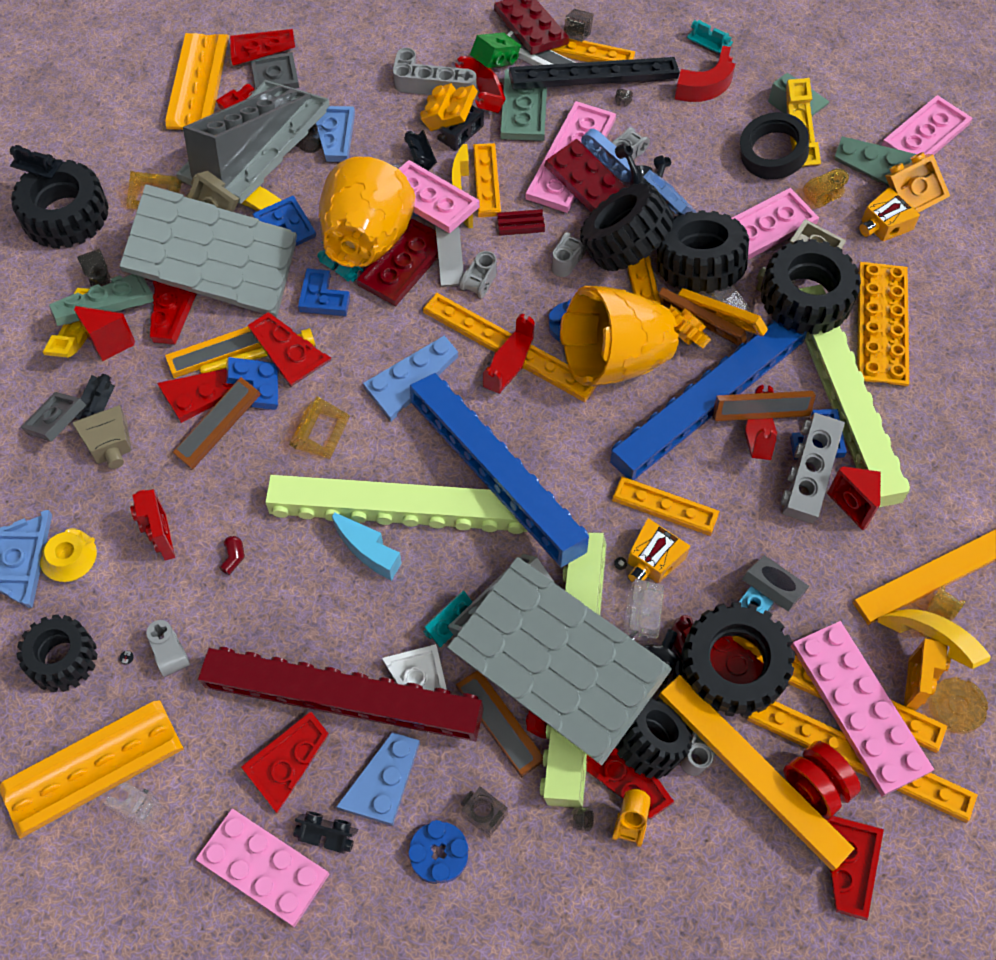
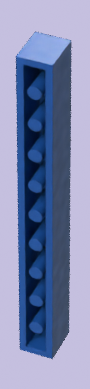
[610,319,807,480]
[410,373,589,568]

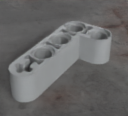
[393,48,476,95]

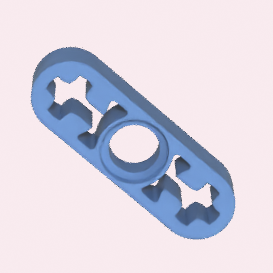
[581,129,636,182]

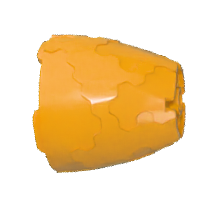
[318,156,416,268]
[560,286,679,387]

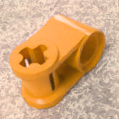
[612,789,650,847]

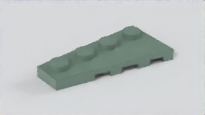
[835,136,916,187]
[49,274,154,326]

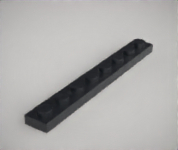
[509,57,680,89]

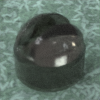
[615,89,633,107]
[569,807,594,832]

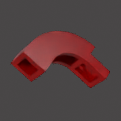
[675,46,736,102]

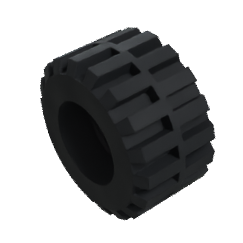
[16,614,98,692]
[615,698,692,779]

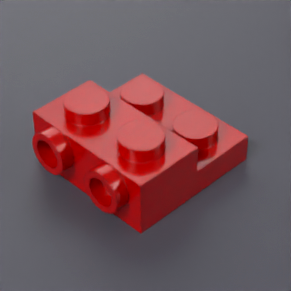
[130,489,175,561]

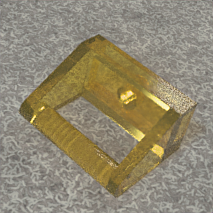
[127,171,182,209]
[289,396,350,459]

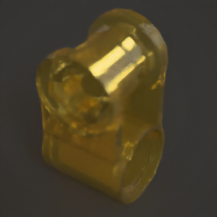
[803,168,849,208]
[919,586,966,639]

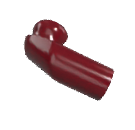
[219,536,245,576]
[671,615,693,657]

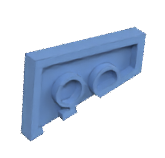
[316,106,355,162]
[336,732,420,826]

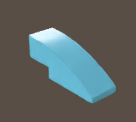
[332,512,402,581]

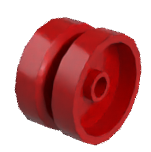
[783,741,861,819]

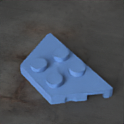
[643,170,696,216]
[0,510,52,608]

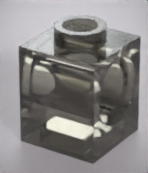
[564,9,594,42]
[461,786,508,838]

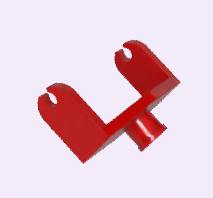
[455,56,506,113]
[483,314,535,394]
[745,385,777,460]

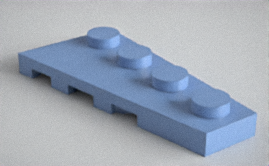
[363,336,458,422]

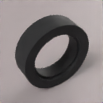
[740,112,809,179]

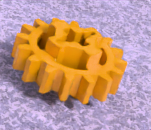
[669,305,711,349]

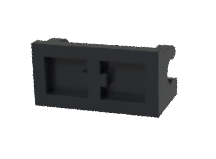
[437,105,484,151]

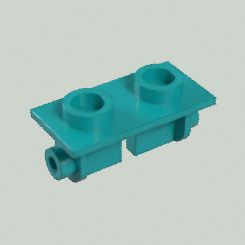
[687,20,733,54]
[317,242,364,282]
[423,590,472,647]

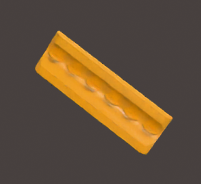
[166,33,229,130]
[857,262,909,386]
[0,700,184,839]

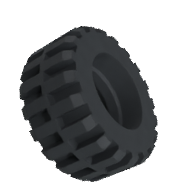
[11,159,109,249]
[580,183,673,271]
[657,210,749,293]
[760,239,861,334]
[681,602,795,717]

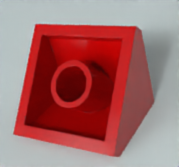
[74,306,135,361]
[827,466,881,531]

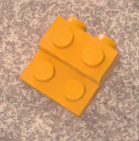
[420,83,478,131]
[885,152,950,213]
[904,638,951,711]

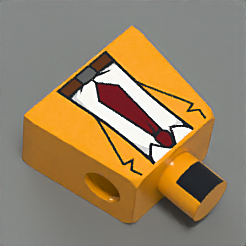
[859,187,920,241]
[627,518,691,586]

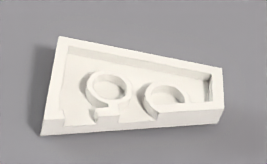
[382,644,447,733]

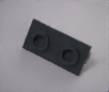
[404,130,437,171]
[10,145,63,179]
[75,374,115,420]
[293,811,359,854]

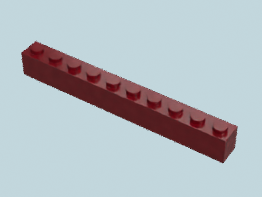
[198,647,484,742]

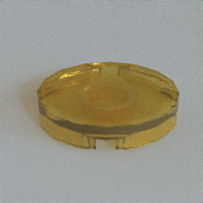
[929,677,988,734]

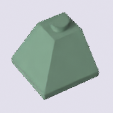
[768,73,829,116]

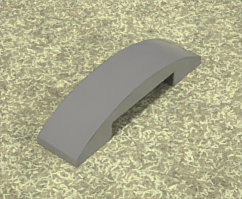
[435,225,464,287]

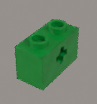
[470,32,521,68]

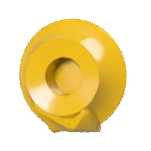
[40,528,97,582]

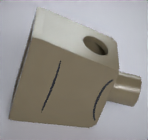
[73,405,132,469]

